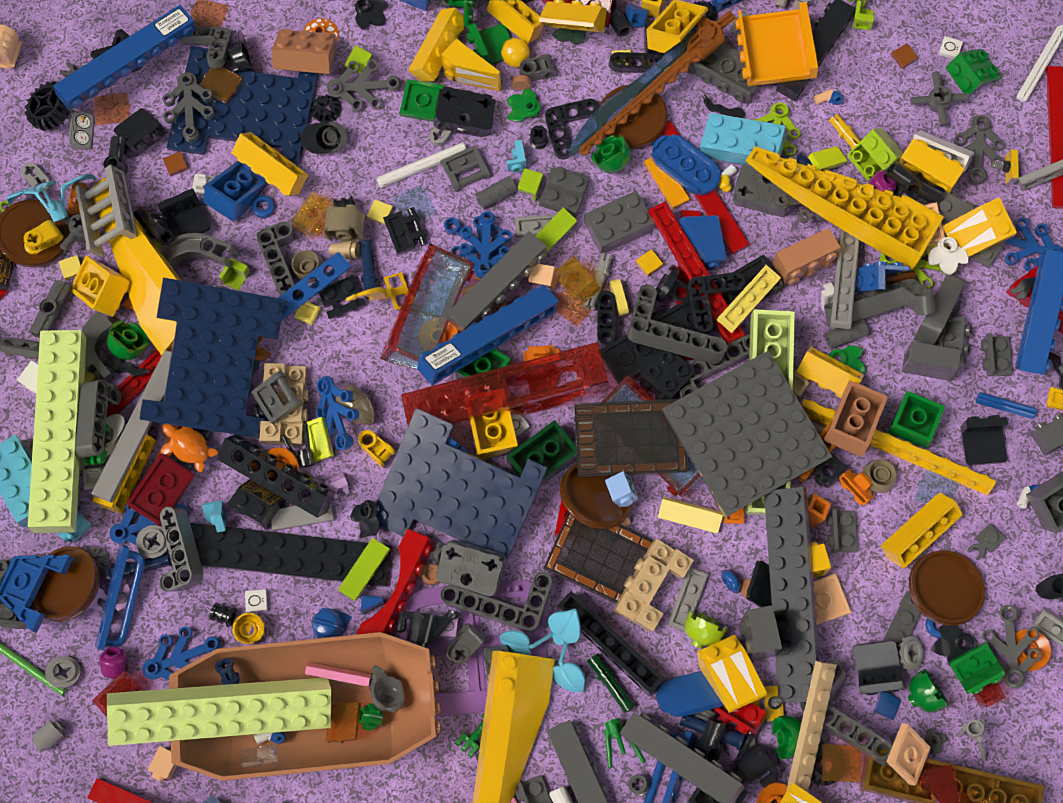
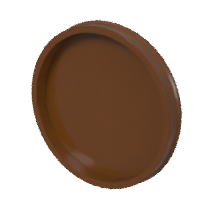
[596,84,667,150]
[0,199,70,267]
[560,463,632,529]
[32,546,100,621]
[909,550,985,626]

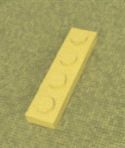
[717,265,781,333]

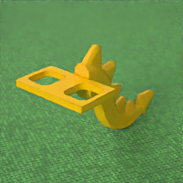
[346,272,414,311]

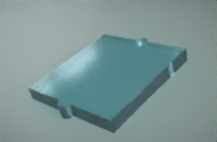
[392,185,436,227]
[914,470,959,504]

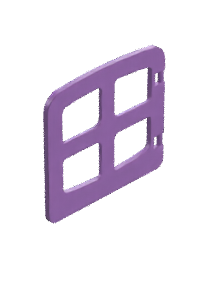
[401,580,551,717]

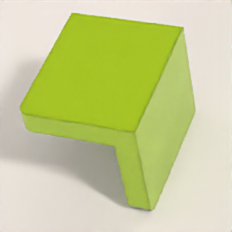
[852,0,874,31]
[345,45,373,74]
[518,168,543,201]
[219,257,250,291]

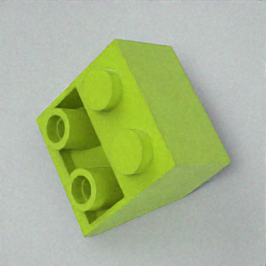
[846,128,903,181]

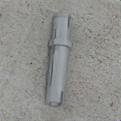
[583,253,613,311]

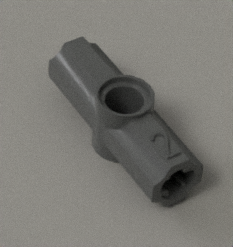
[29,280,72,338]

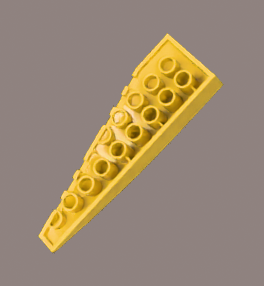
[746,146,944,270]
[89,177,182,355]
[473,651,555,803]

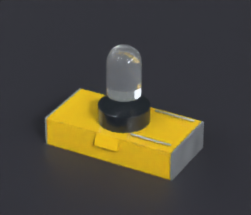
[991,149,1019,185]
[764,685,784,722]

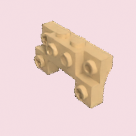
[259,363,309,446]
[613,539,694,632]

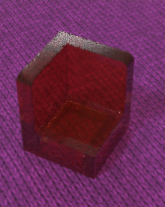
[973,682,1006,707]

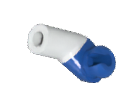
[1017,484,1040,508]
[254,732,286,745]

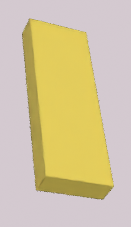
[658,496,723,533]

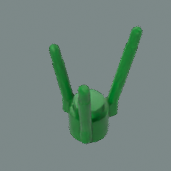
[603,718,646,769]

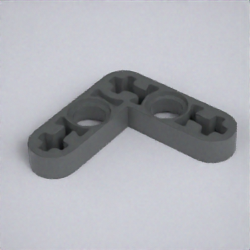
[179,26,232,68]

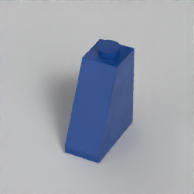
[678,215,727,269]

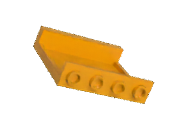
[735,2,818,86]

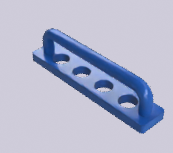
[278,252,350,321]
[95,544,145,650]
[643,730,697,803]

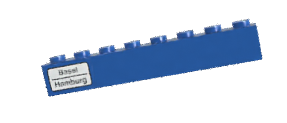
[53,4,195,111]
[417,285,559,386]

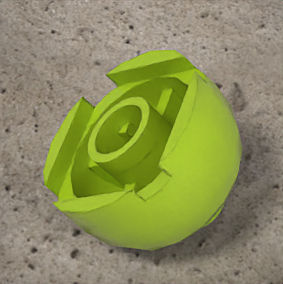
[684,610,728,649]

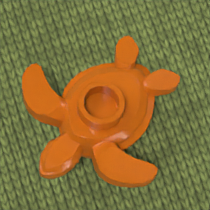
[160,424,218,473]

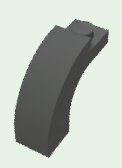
[82,312,115,383]

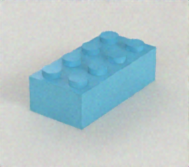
[700,113,786,165]
[0,435,32,528]

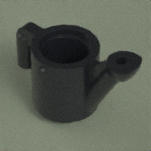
[396,610,460,648]
[733,732,779,788]

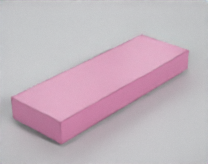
[305,662,370,686]

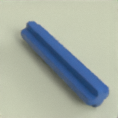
[976,392,1037,419]

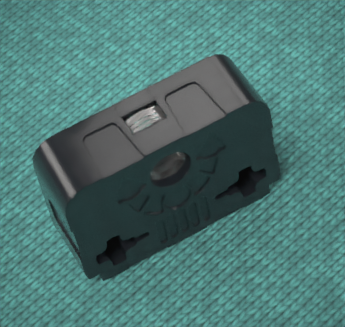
[433,87,496,137]

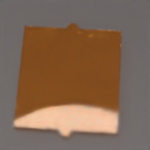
[191,0,228,27]
[199,67,243,103]
[93,93,130,126]
[556,282,591,327]
[326,702,361,743]
[820,744,863,783]

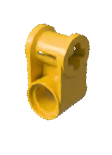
[24,220,64,255]
[358,430,396,468]

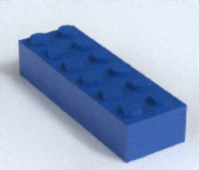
[1015,249,1063,375]

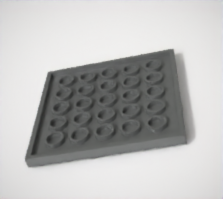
[662,351,832,518]

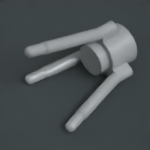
[956,719,990,762]

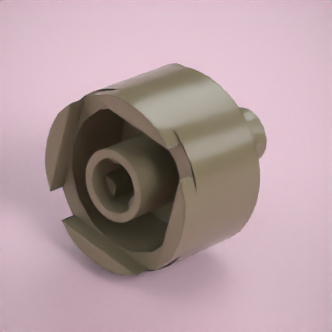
[324,205,365,243]

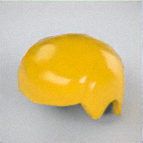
[501,38,530,68]
[232,612,265,644]

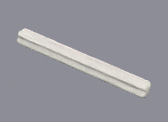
[1017,25,1063,102]
[377,143,466,188]

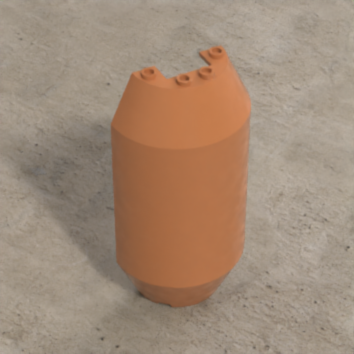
[169,632,441,781]

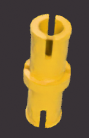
[829,114,860,149]

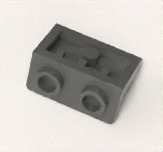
[939,318,972,362]
[981,333,1012,376]
[826,508,857,553]
[515,775,551,803]

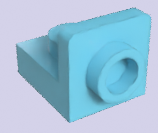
[506,140,527,173]
[202,500,227,532]
[58,513,92,543]

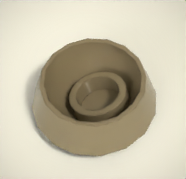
[290,250,324,282]
[862,459,897,493]

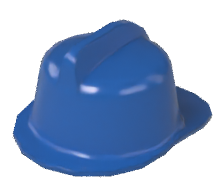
[312,608,352,639]

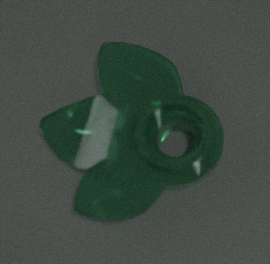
[552,28,586,45]

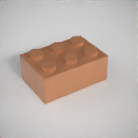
[272,29,336,74]
[772,228,841,286]
[823,380,888,457]

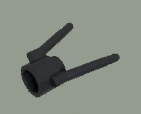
[281,421,315,468]

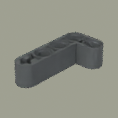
[257,221,297,298]
[913,274,966,345]
[75,379,121,458]
[159,507,203,592]

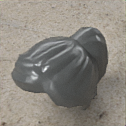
[369,665,405,713]

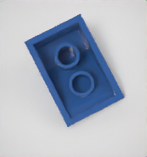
[203,161,268,222]

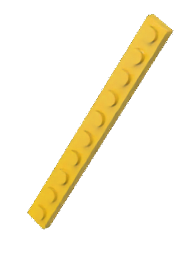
[801,399,996,496]

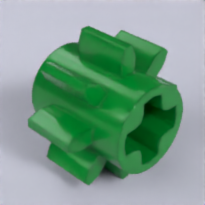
[357,703,383,731]

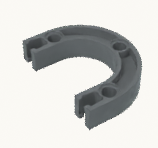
[159,233,239,271]

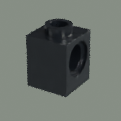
[812,453,846,488]

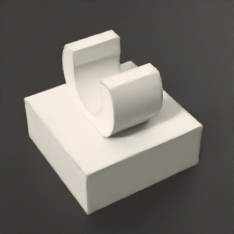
[192,174,214,195]
[821,282,834,308]

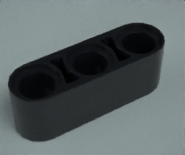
[597,290,615,349]

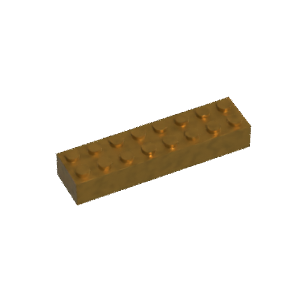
[859,749,1045,803]

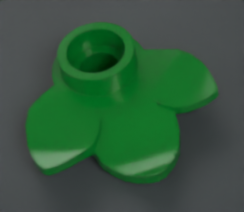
[507,89,541,122]
[828,345,866,374]

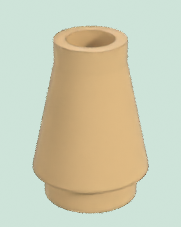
[329,241,360,260]

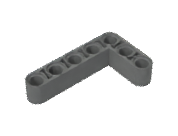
[824,279,936,327]
[627,284,727,364]
[676,334,750,399]
[440,572,553,633]
[800,660,892,765]

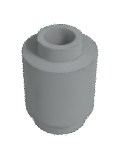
[31,720,65,752]

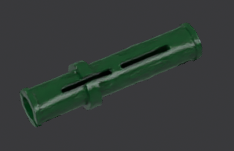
[587,653,635,713]

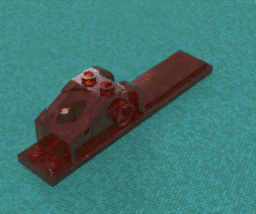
[401,342,608,426]

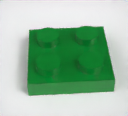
[399,79,445,122]

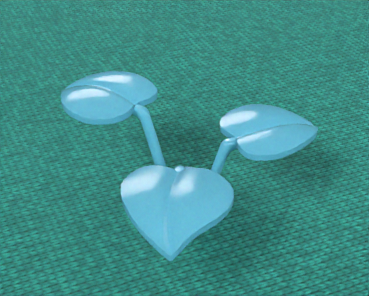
[6,174,96,222]
[499,609,585,692]

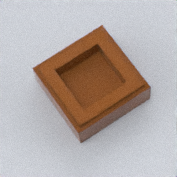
[891,43,918,69]
[163,151,188,177]

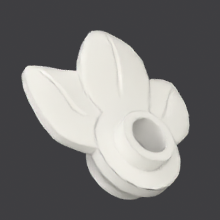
[928,237,968,275]

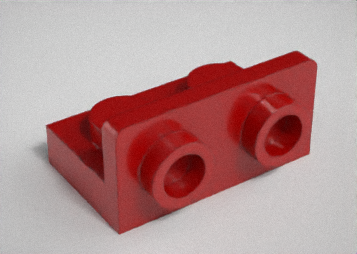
[714,703,768,735]

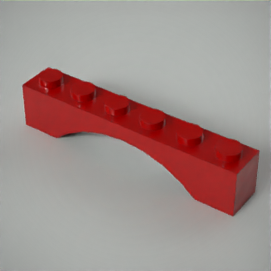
[356,529,434,635]

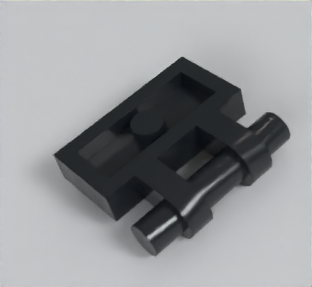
[383,207,428,255]
[319,275,366,319]

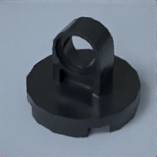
[655,264,688,302]

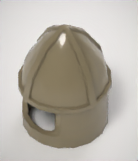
[336,383,375,425]

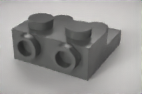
[539,167,589,217]

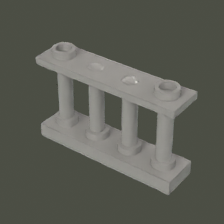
[75,165,137,258]

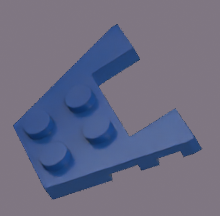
[0,555,73,633]

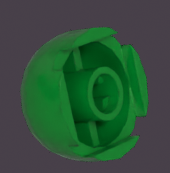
[591,135,631,174]
[107,320,149,360]
[908,669,949,713]
[771,715,802,759]

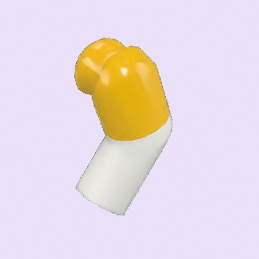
[718,165,737,192]

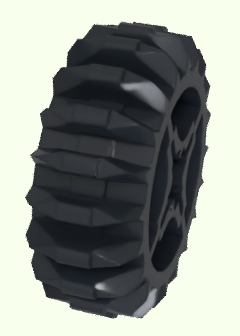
[24,81,73,132]

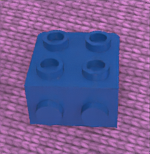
[855,261,910,292]

